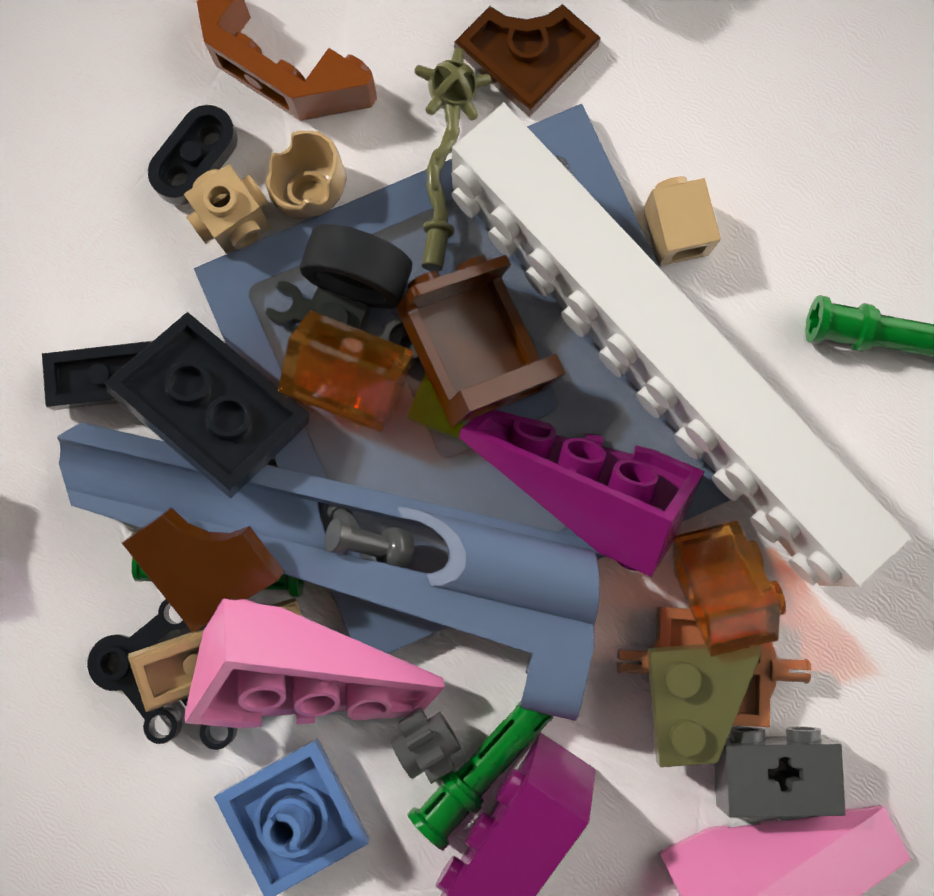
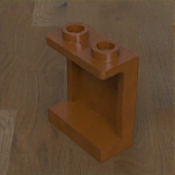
[396,255,566,428]

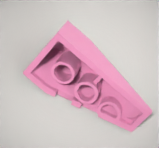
[185,599,445,728]
[658,805,911,896]

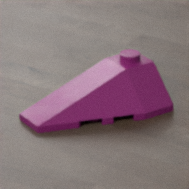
[459,410,705,577]

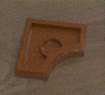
[454,4,601,117]
[122,507,285,632]

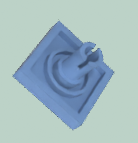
[214,738,370,896]

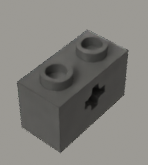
[714,726,846,818]

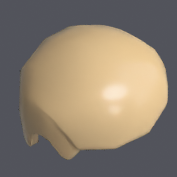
[266,131,347,219]

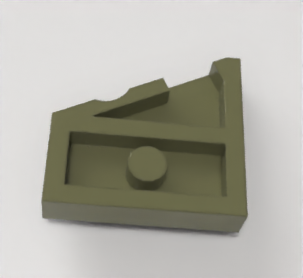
[647,640,762,768]

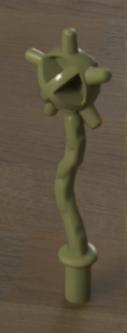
[414,48,491,272]

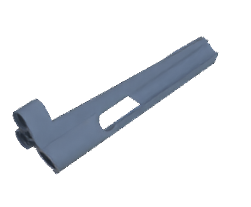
[57,422,600,721]

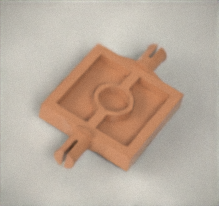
[617,607,811,727]

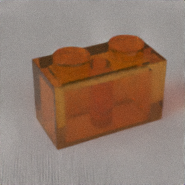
[278,310,414,433]
[673,520,786,657]

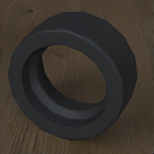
[299,224,413,309]

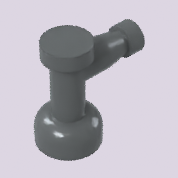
[325,505,414,568]

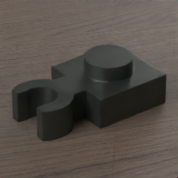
[265,281,370,360]

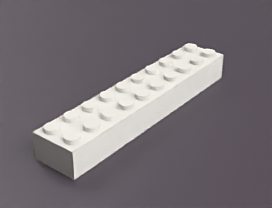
[451,103,912,587]

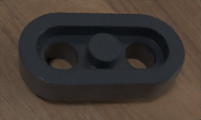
[148,105,238,205]

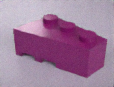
[435,732,596,896]

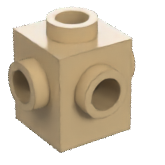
[184,164,271,254]

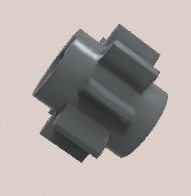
[391,708,461,784]

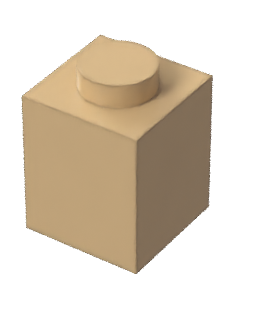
[643,176,721,266]

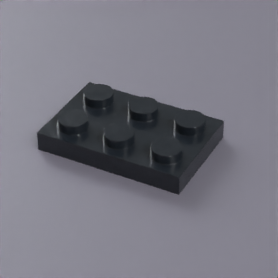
[104,312,309,499]

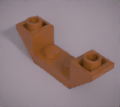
[196,0,377,121]

